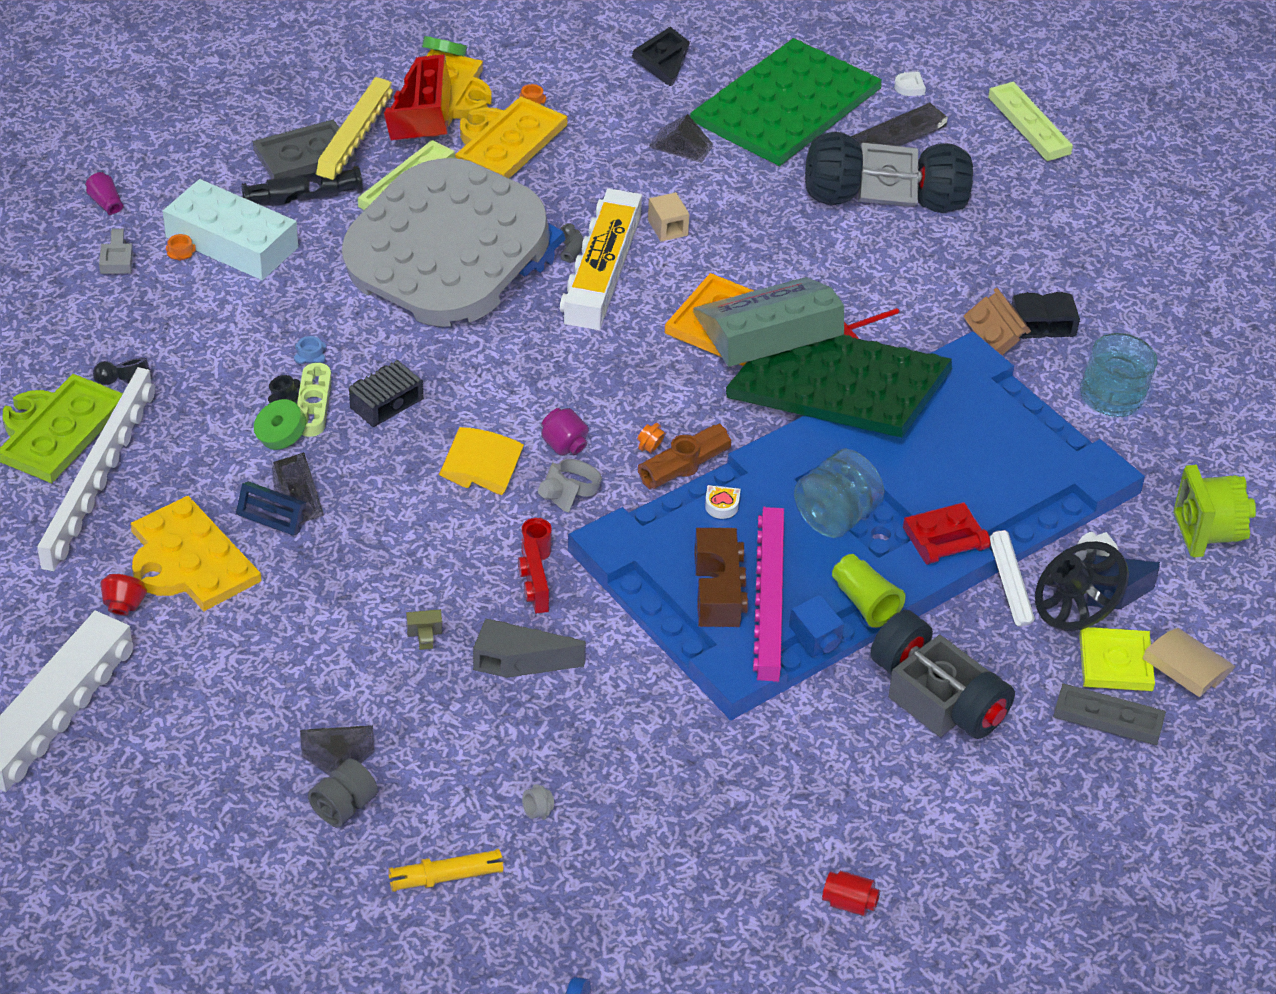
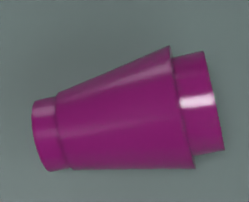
[85,172,123,215]

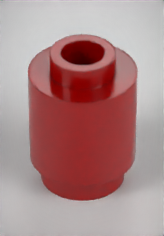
[822,870,880,917]

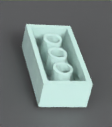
[163,179,298,280]

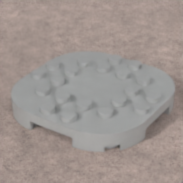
[342,158,550,327]

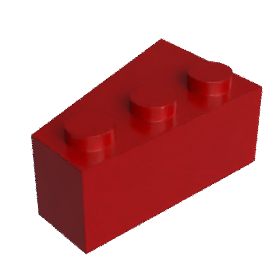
[384,54,451,140]

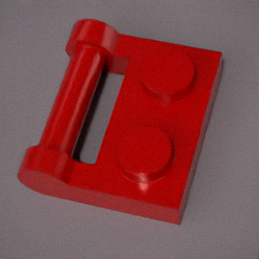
[903,502,991,565]

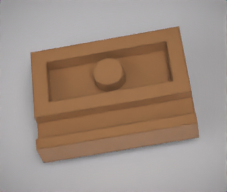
[963,287,1031,355]

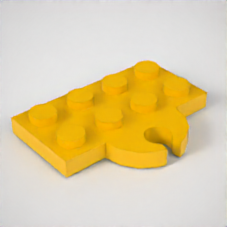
[427,49,492,126]
[455,96,568,179]
[131,496,262,612]

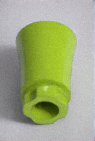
[832,554,906,628]

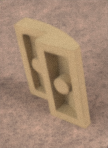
[1143,628,1235,698]

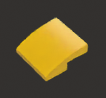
[438,427,524,495]

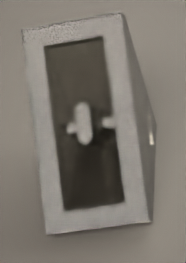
[649,114,713,163]
[272,452,324,524]
[300,725,374,776]

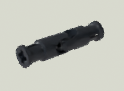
[241,166,363,206]

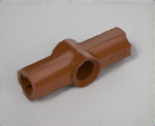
[638,423,731,490]

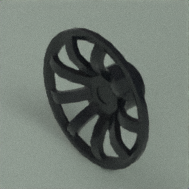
[1035,541,1129,631]

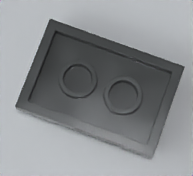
[253,119,356,179]

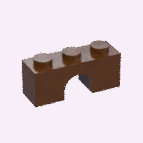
[694,528,748,627]

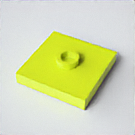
[1079,627,1155,691]

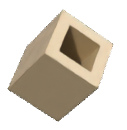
[648,192,689,242]

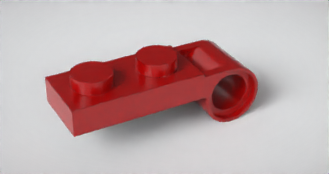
[518,518,552,614]

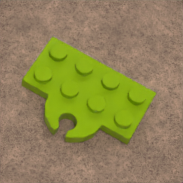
[0,374,123,484]

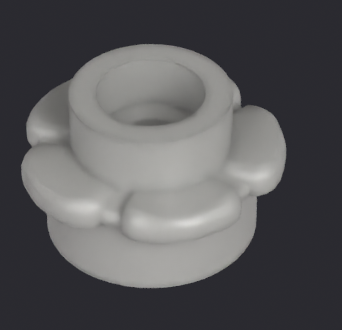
[522,784,554,820]

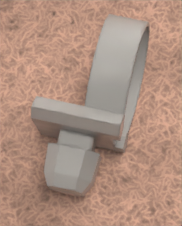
[538,459,602,513]

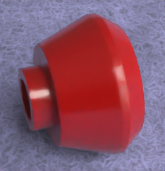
[100,574,147,616]

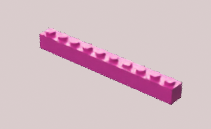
[753,507,784,682]

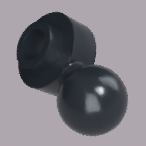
[93,357,150,385]

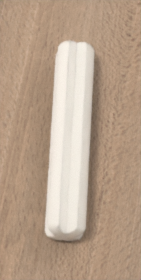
[990,530,1035,627]

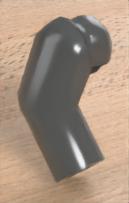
[560,223,584,263]

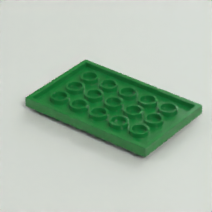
[690,38,882,166]

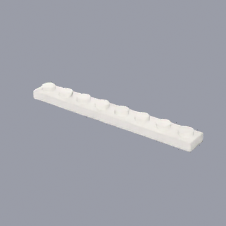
[37,368,155,571]

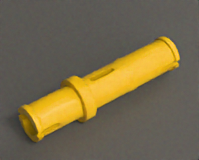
[388,848,503,892]

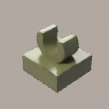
[406,609,442,650]

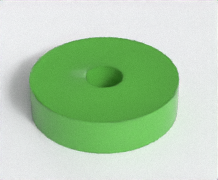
[422,36,468,57]
[254,399,306,450]

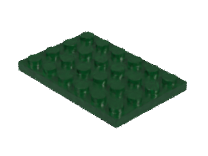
[726,335,952,438]

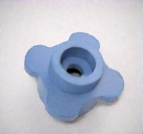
[294,336,326,364]

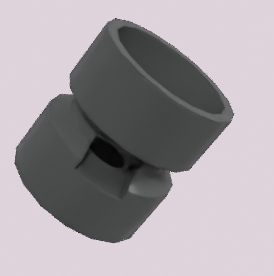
[308,759,378,828]

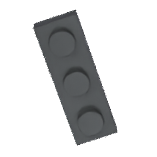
[1053,683,1166,746]

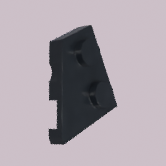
[632,27,690,87]

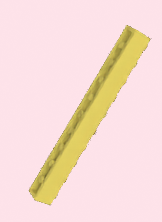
[316,77,393,180]

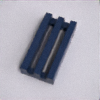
[235,481,307,536]

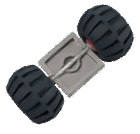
[805,132,973,213]

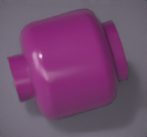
[541,408,589,456]

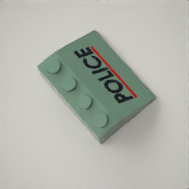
[693,277,844,367]

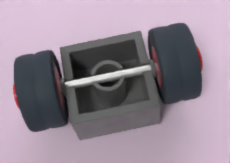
[870,610,1015,739]

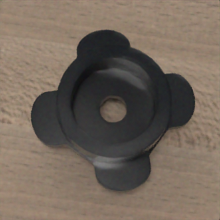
[268,375,300,403]

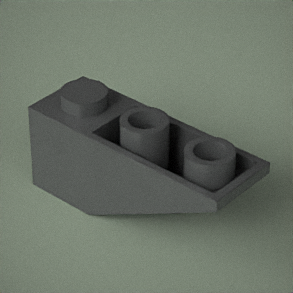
[473,618,586,678]

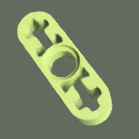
[297,363,332,437]

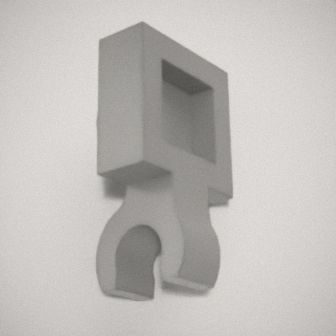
[99,229,133,274]

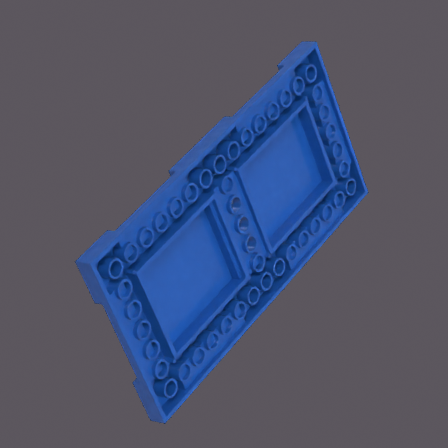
[568,331,1145,721]

